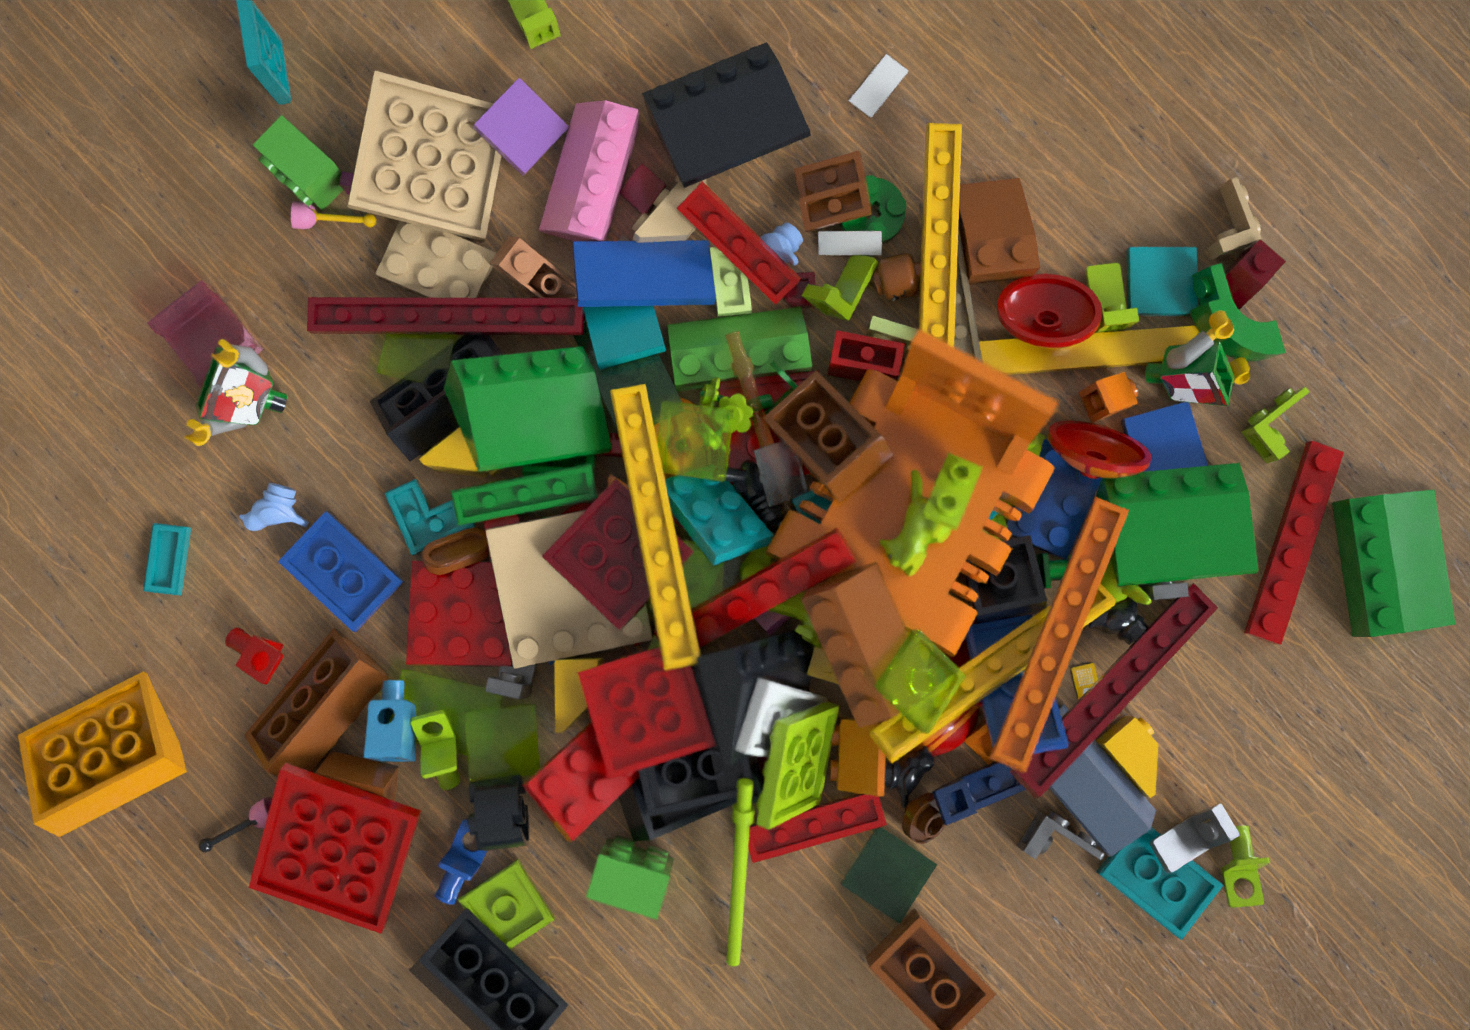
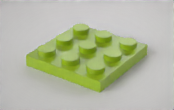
[756,702,839,829]

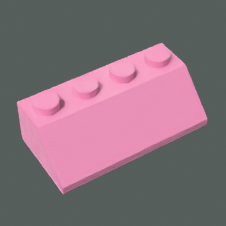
[539,100,640,241]

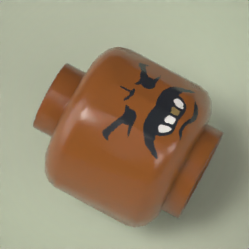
[874,253,921,301]

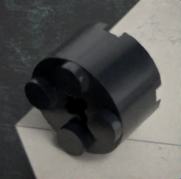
[468,774,530,851]

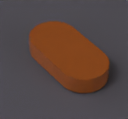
[422,528,489,575]

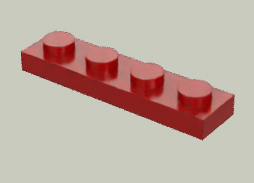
[677,181,800,305]
[748,794,887,863]

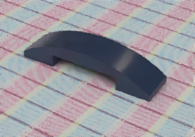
[932,762,1026,825]

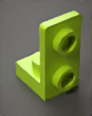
[508,0,561,49]
[802,255,878,321]
[1085,263,1139,333]
[1241,387,1309,464]
[923,453,983,530]

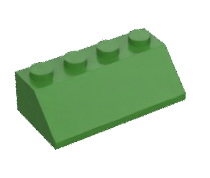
[667,307,812,392]

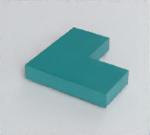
[384,479,477,556]

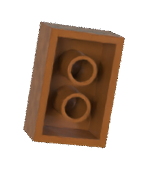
[763,371,894,503]
[865,908,996,1030]

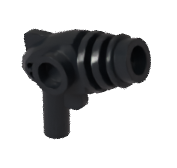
[714,459,783,527]

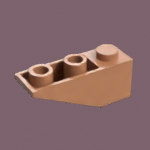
[489,236,586,321]

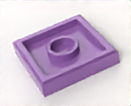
[472,78,569,176]

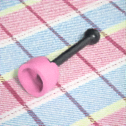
[199,797,272,853]

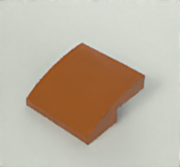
[794,151,872,232]

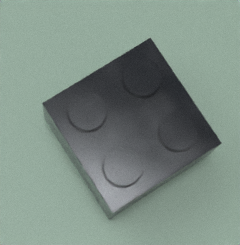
[964,535,1047,624]

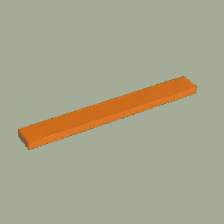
[990,497,1129,773]

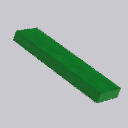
[450,463,598,526]

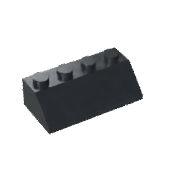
[370,335,503,461]
[409,908,568,1030]

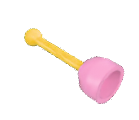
[291,201,376,229]

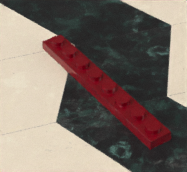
[307,297,584,335]
[1010,583,1218,799]

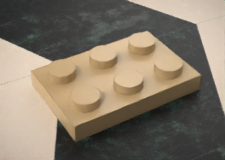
[376,221,496,298]

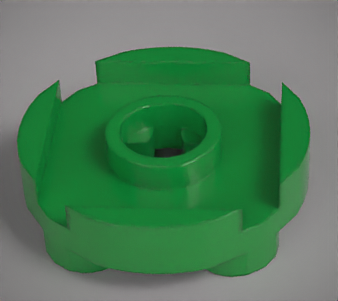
[840,175,907,244]

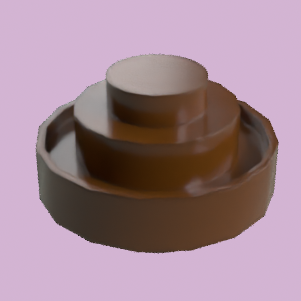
[902,793,945,844]

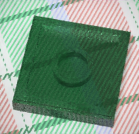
[840,827,937,924]

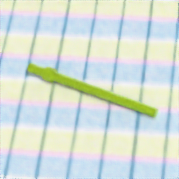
[726,778,755,966]

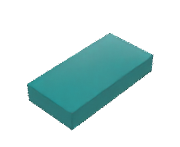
[143,523,191,595]

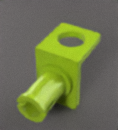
[411,710,460,790]
[1221,825,1270,908]

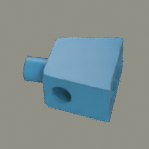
[364,680,416,762]

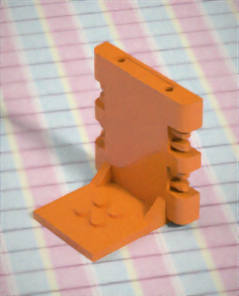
[765,329,1059,657]

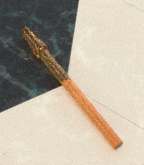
[725,331,795,519]

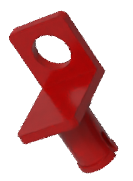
[225,627,284,685]

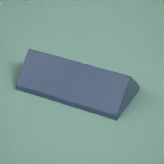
[1050,704,1156,857]

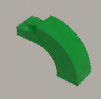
[1189,263,1286,362]

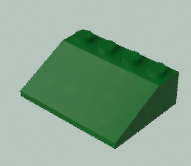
[444,346,612,472]
[1095,463,1258,586]
[1332,490,1456,637]

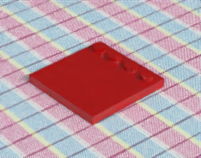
[248,763,421,934]

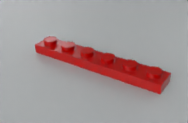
[1244,441,1344,645]
[654,528,856,649]

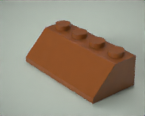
[801,561,933,728]
[244,628,389,777]

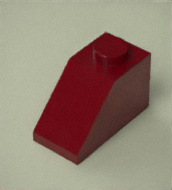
[1225,239,1286,310]

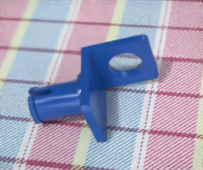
[434,819,487,904]

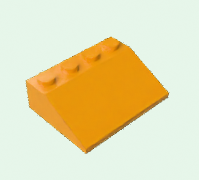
[18,671,187,837]

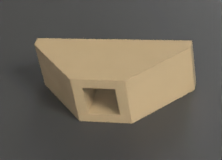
[632,175,707,243]

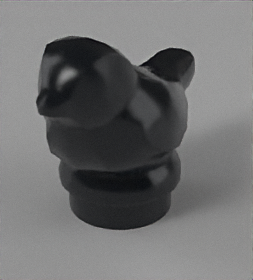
[1089,598,1149,645]
[884,746,935,808]

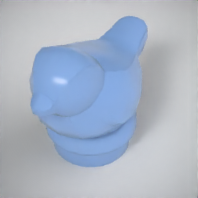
[760,222,803,266]
[239,483,309,531]

